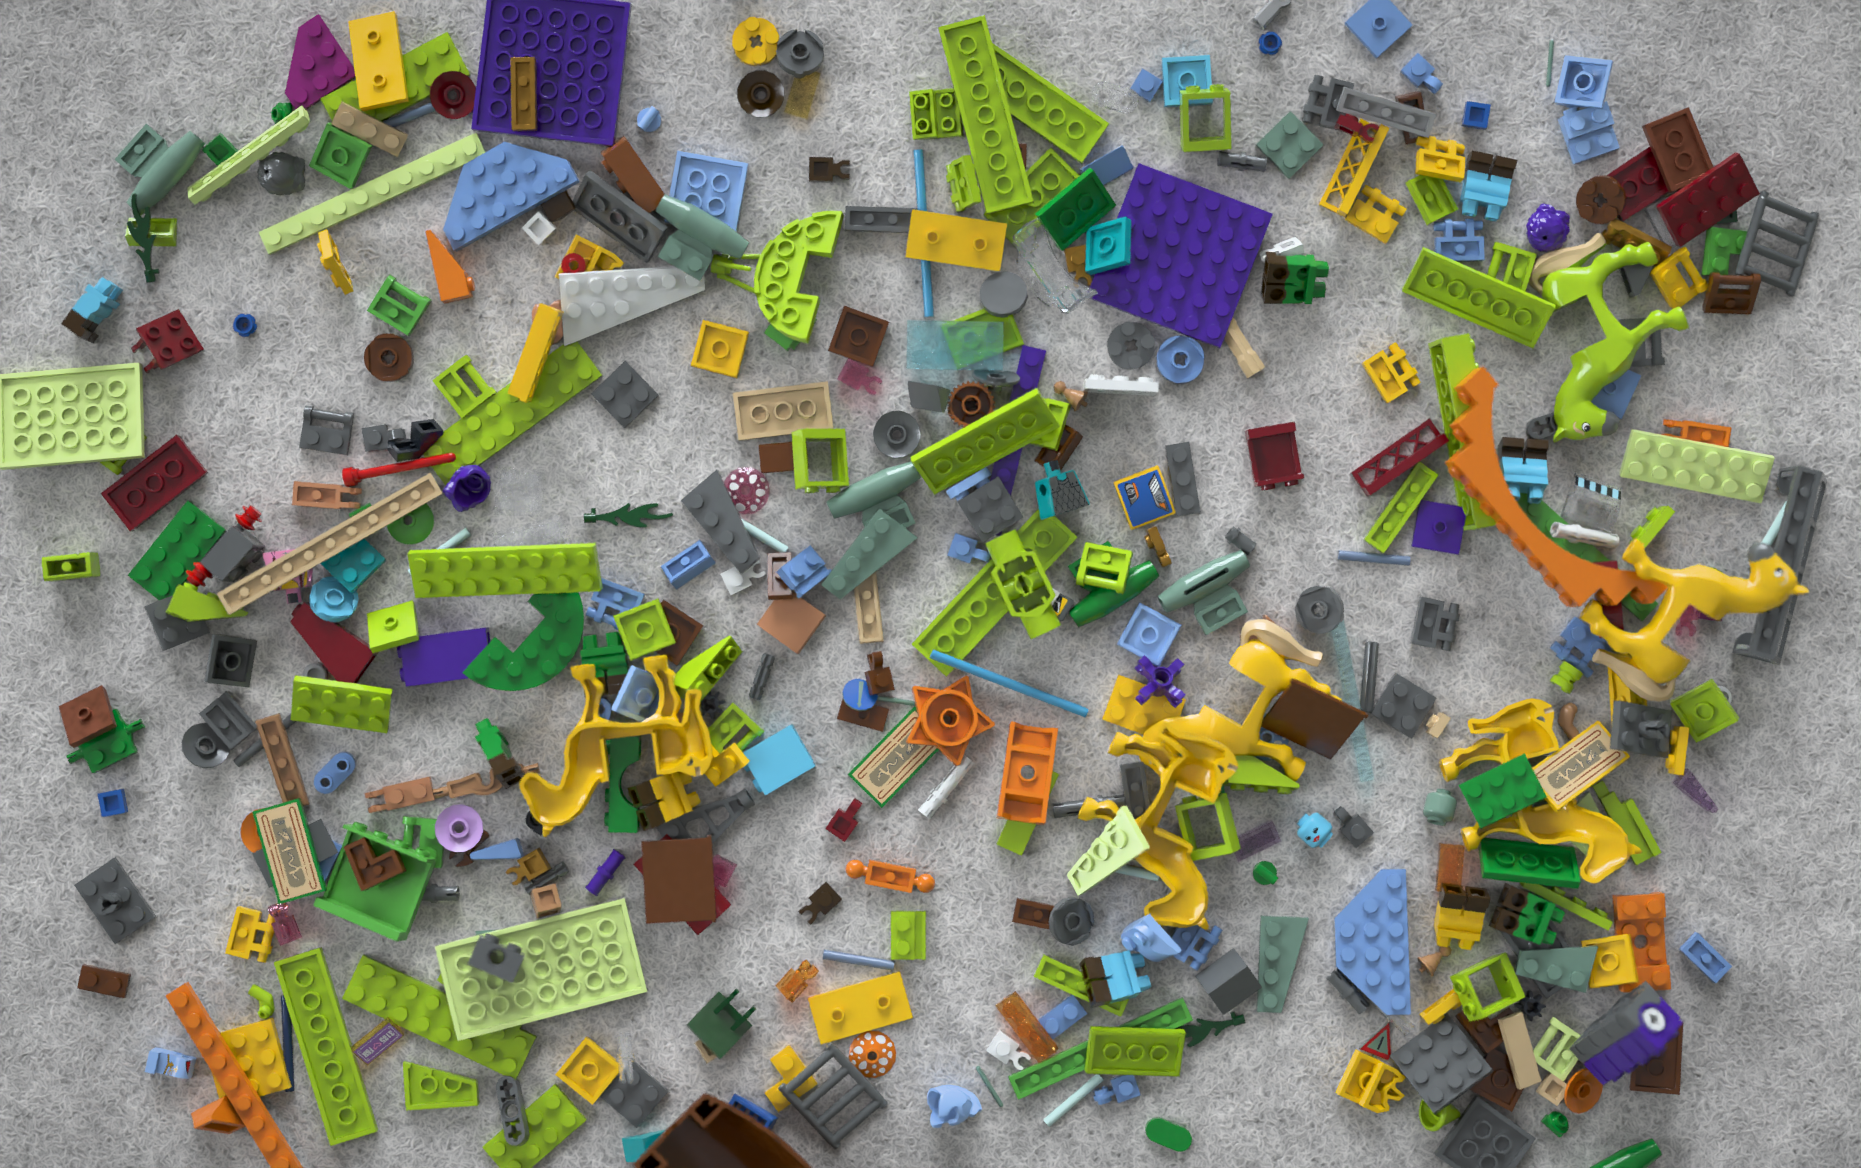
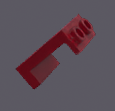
[1245,421,1304,491]

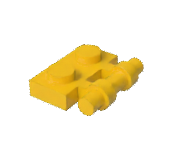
[1415,136,1465,183]
[1345,185,1407,244]
[1361,342,1421,404]
[225,906,278,963]

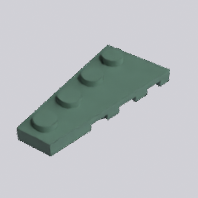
[821,508,918,599]
[1256,915,1309,1013]

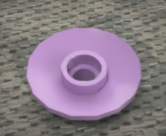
[435,804,483,852]

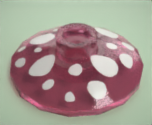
[724,467,770,514]

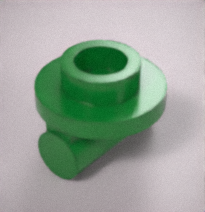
[271,102,292,124]
[1253,861,1278,885]
[1541,1111,1569,1138]

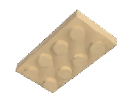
[733,381,834,441]

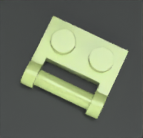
[1533,1017,1581,1081]

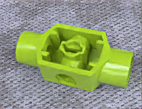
[985,529,1061,639]

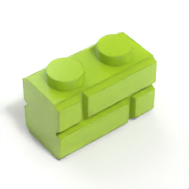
[41,552,101,582]

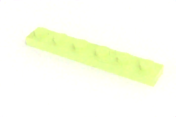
[187,106,310,205]

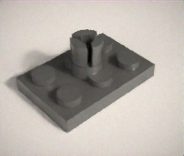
[1610,701,1672,758]
[74,857,156,944]

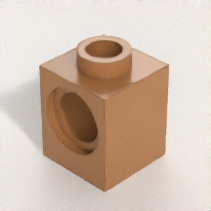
[531,884,562,919]

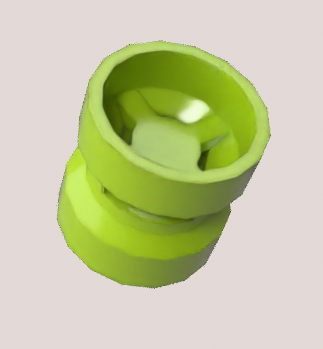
[1550,661,1583,694]

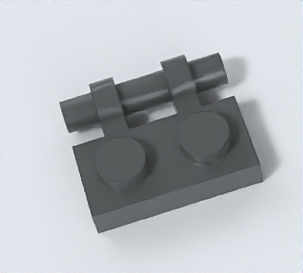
[1303,75,1355,131]
[1410,597,1460,651]

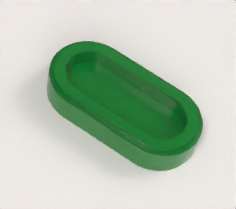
[1145,1117,1192,1152]

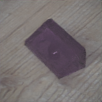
[1234,820,1281,862]

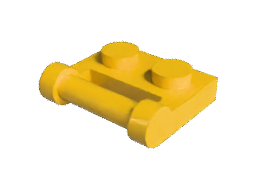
[1649,247,1709,309]

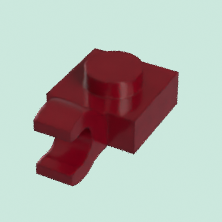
[1334,114,1380,143]
[825,798,862,842]

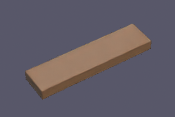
[255,713,310,806]

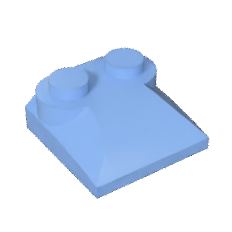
[1555,55,1613,109]
[1121,914,1181,962]

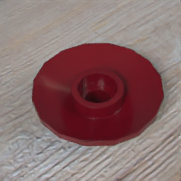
[429,71,476,119]

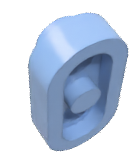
[946,467,991,501]

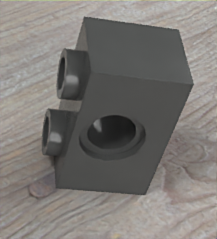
[468,933,525,983]

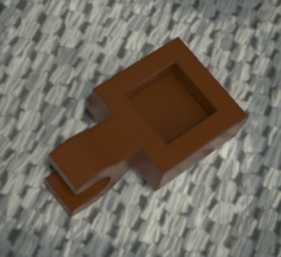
[864,651,895,696]

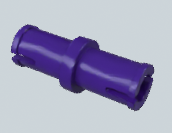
[585,849,626,896]

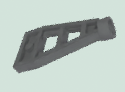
[656,789,755,844]

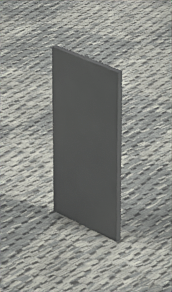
[252,819,338,888]

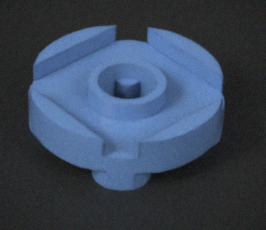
[1156,336,1204,384]

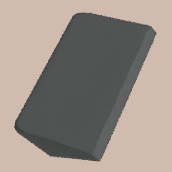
[908,381,950,413]

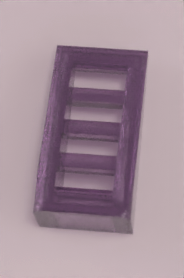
[1672,768,1719,813]

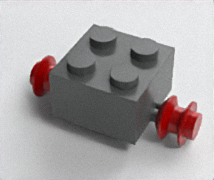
[186,505,265,587]

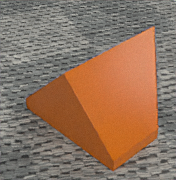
[191,1096,245,1134]

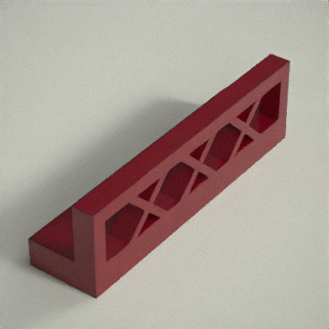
[1351,418,1449,496]

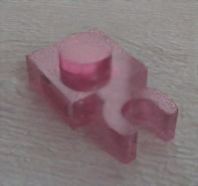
[837,358,882,395]
[1675,604,1700,636]
[713,854,737,891]
[268,903,302,946]

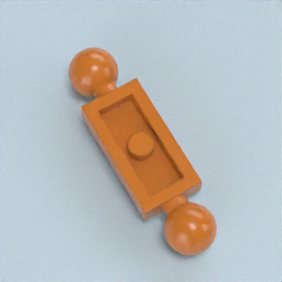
[846,859,935,893]

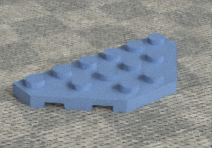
[443,142,580,252]
[1334,869,1411,1015]

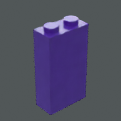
[397,627,491,687]

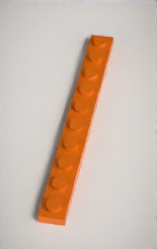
[165,982,303,1168]

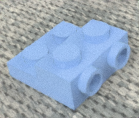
[1558,101,1620,164]
[611,665,659,722]

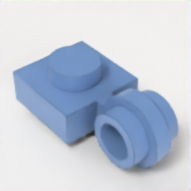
[1093,1075,1141,1105]

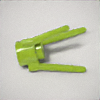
[711,253,761,294]

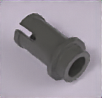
[1225,526,1257,555]

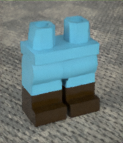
[1460,150,1518,222]
[61,277,123,344]
[1497,437,1549,504]
[1079,950,1151,1008]

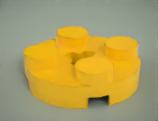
[732,17,780,66]

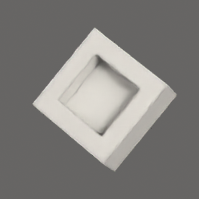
[522,211,557,245]

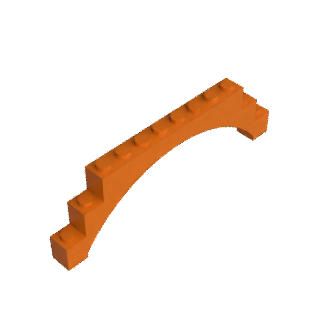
[1445,366,1668,607]

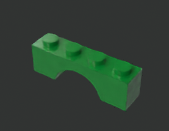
[604,735,641,833]

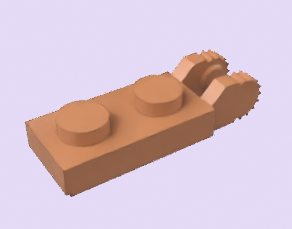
[292,481,362,509]
[364,776,436,813]

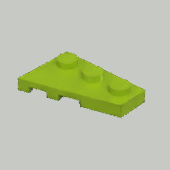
[403,1061,479,1110]

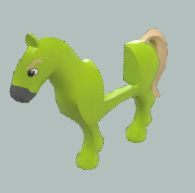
[1528,233,1689,443]

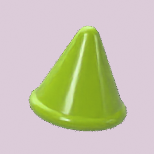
[1419,1099,1461,1132]

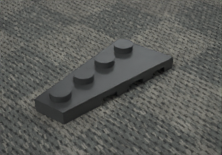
[681,469,760,574]

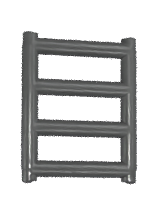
[1735,191,1819,297]
[778,1042,888,1149]

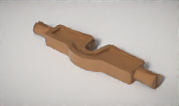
[433,763,540,799]

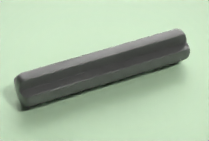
[1359,641,1379,712]

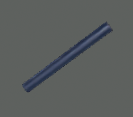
[281,995,295,1092]

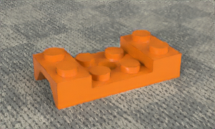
[996,721,1058,825]
[1612,892,1671,993]

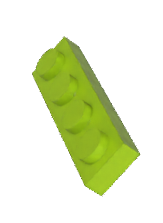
[1363,462,1438,553]
[1519,882,1613,931]
[1033,954,1129,1017]

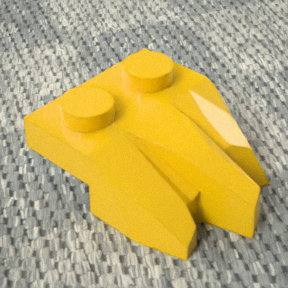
[554,234,624,279]
[1335,1049,1406,1113]

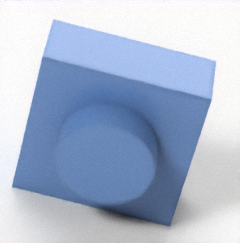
[1130,68,1163,102]

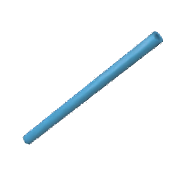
[914,149,934,317]
[930,649,1089,717]

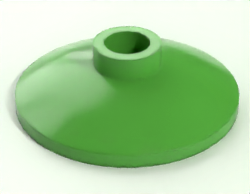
[387,503,434,545]

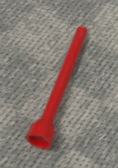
[342,453,456,487]

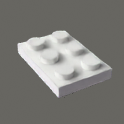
[1083,375,1159,396]

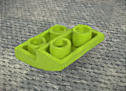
[909,88,963,140]

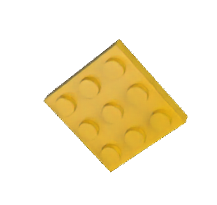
[211,1017,292,1099]

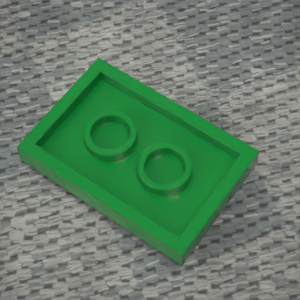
[1035,168,1116,251]
[1459,753,1547,829]

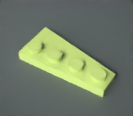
[1067,806,1150,896]

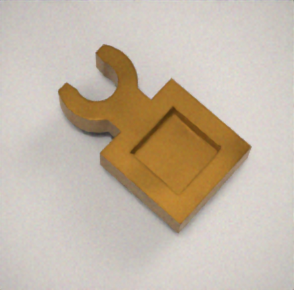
[1064,245,1092,289]
[1144,526,1172,567]
[506,847,551,885]

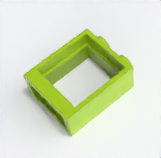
[1179,84,1231,152]
[792,428,849,493]
[1175,793,1241,861]
[1450,952,1525,1021]

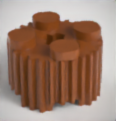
[947,381,995,429]

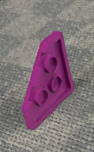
[285,14,356,110]

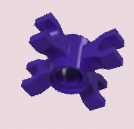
[1134,655,1186,708]

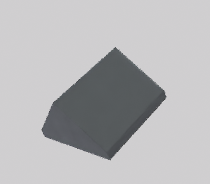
[204,634,257,687]
[1195,948,1262,1015]

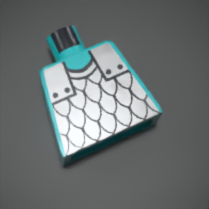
[1035,460,1090,520]

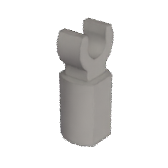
[1252,0,1291,30]

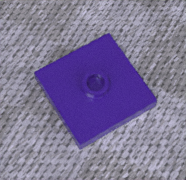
[1411,500,1466,555]

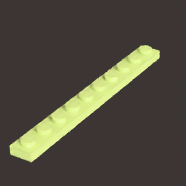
[259,133,486,255]

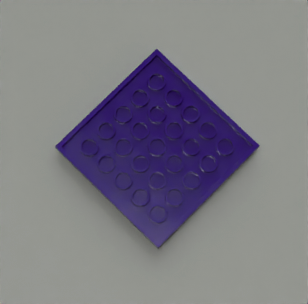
[471,0,632,147]
[1086,163,1273,348]

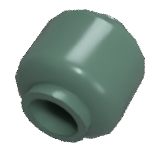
[1423,789,1457,826]

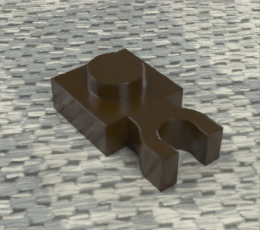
[809,157,850,183]
[798,881,842,925]

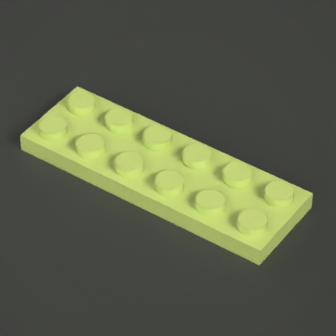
[1619,429,1775,503]

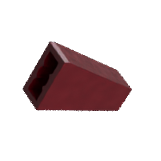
[290,602,379,684]

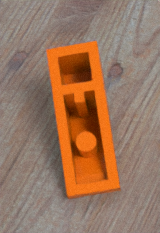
[425,230,475,304]

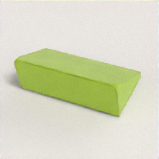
[125,218,177,247]

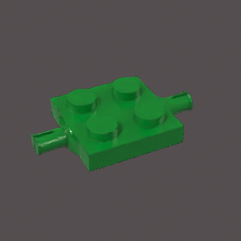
[66,709,145,773]

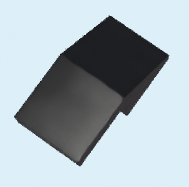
[387,419,444,462]

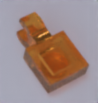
[775,960,819,1003]

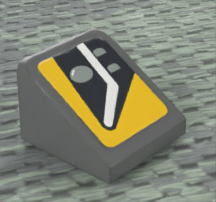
[1052,593,1074,621]

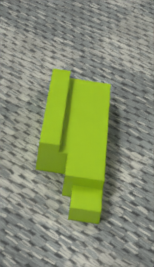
[996,771,1059,856]
[1592,780,1662,865]

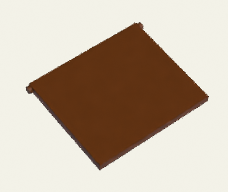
[1261,678,1368,760]
[641,835,716,924]

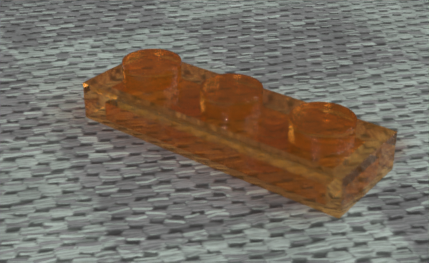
[995,991,1059,1063]

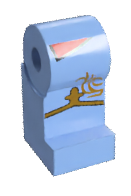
[145,1047,197,1079]

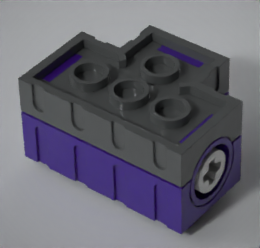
[1569,981,1682,1085]

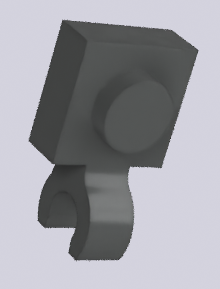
[362,424,406,452]
[1334,806,1374,848]

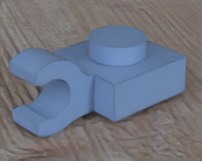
[1400,53,1443,94]
[947,533,990,564]

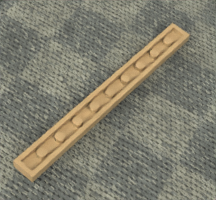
[217,473,443,615]

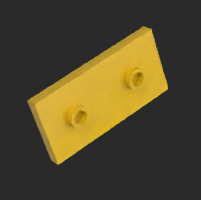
[348,11,409,112]
[905,209,1007,271]
[808,971,913,1044]

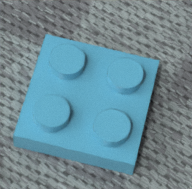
[1161,55,1213,107]

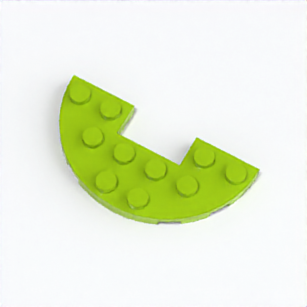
[754,211,844,344]

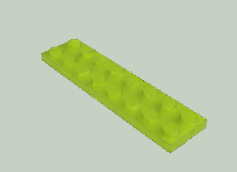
[938,15,1033,215]
[423,341,603,486]
[912,509,1077,677]
[407,543,603,598]
[274,947,378,1146]
[342,955,537,1079]

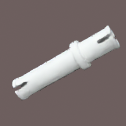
[1550,522,1619,549]
[918,755,975,819]

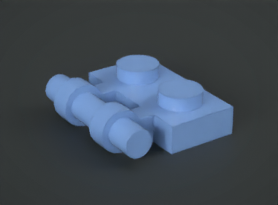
[1434,218,1485,262]
[586,578,645,630]
[1550,617,1612,678]
[1171,920,1223,971]

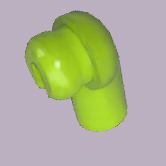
[248,984,275,1019]

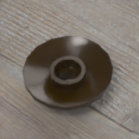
[737,70,784,118]

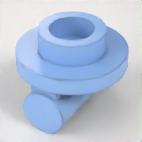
[637,106,661,132]

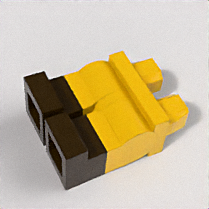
[627,772,701,831]
[1434,883,1491,950]

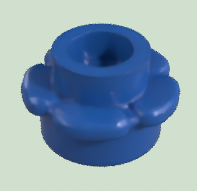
[1258,31,1282,55]
[233,313,257,337]

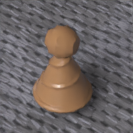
[1053,381,1088,411]
[1417,946,1452,976]

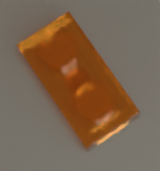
[1435,843,1465,893]

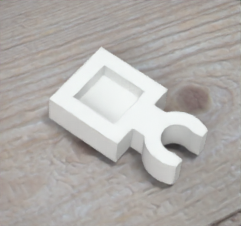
[1259,237,1305,262]
[721,560,766,595]
[986,1030,1031,1070]

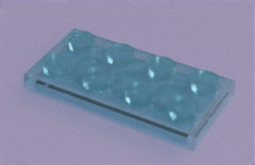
[907,320,1003,371]

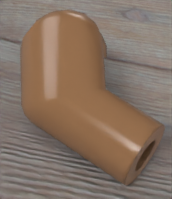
[1558,703,1580,740]

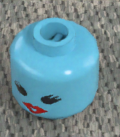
[1297,812,1333,848]

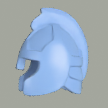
[927,1085,982,1128]

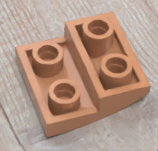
[757,591,826,654]

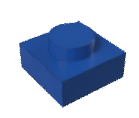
[1462,101,1491,130]
[98,789,128,817]

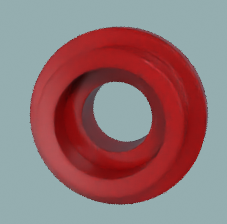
[561,253,586,273]

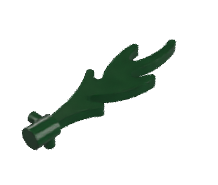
[127,193,160,283]
[584,503,673,528]
[1175,1011,1246,1047]

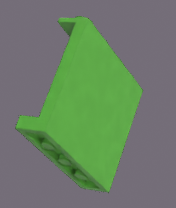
[313,822,437,941]

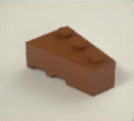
[601,136,665,213]

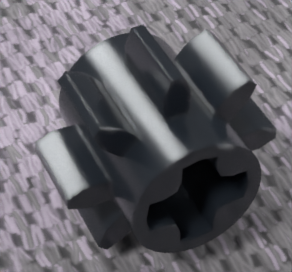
[699,691,726,719]
[1514,990,1546,1021]

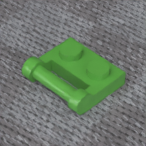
[367,275,432,337]
[402,816,444,868]

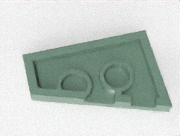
[1514,945,1598,993]

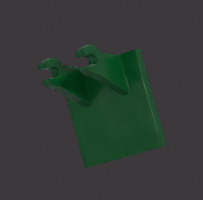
[686,988,756,1060]

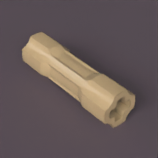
[1224,317,1265,379]

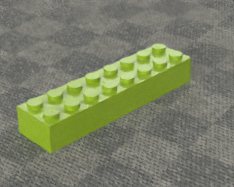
[1428,333,1496,531]

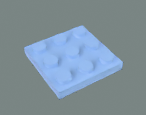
[665,151,749,232]

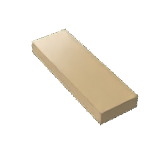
[854,571,884,644]
[1498,1012,1541,1089]

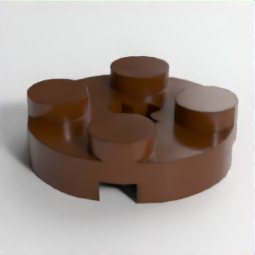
[1576,175,1626,224]
[364,333,414,382]

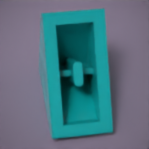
[621,1130,665,1162]

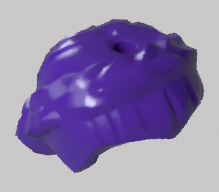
[1526,203,1570,252]
[443,465,491,512]

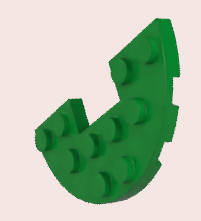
[462,592,584,691]

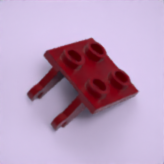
[131,309,204,373]

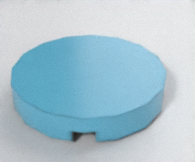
[309,576,359,622]

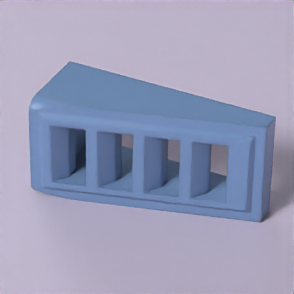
[470,838,525,860]

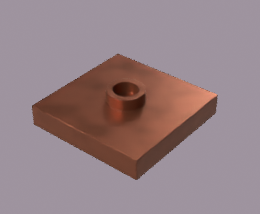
[59,685,117,748]

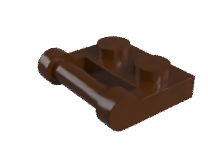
[1702,272,1761,314]

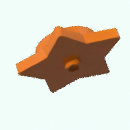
[906,676,995,766]

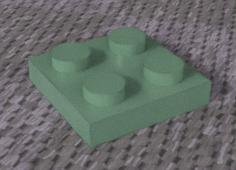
[1256,111,1323,179]

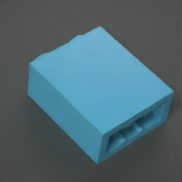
[743,724,816,795]

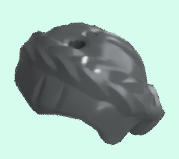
[257,152,305,196]

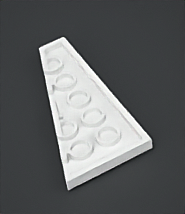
[559,266,705,346]

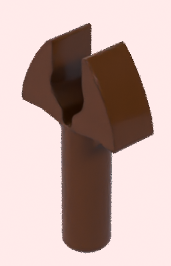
[449,830,489,867]

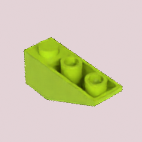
[166,583,248,622]
[674,636,743,702]
[1223,755,1299,794]

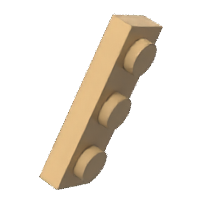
[331,102,408,157]

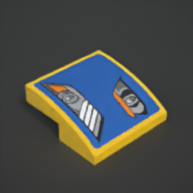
[1113,465,1176,530]

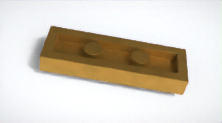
[511,57,537,131]

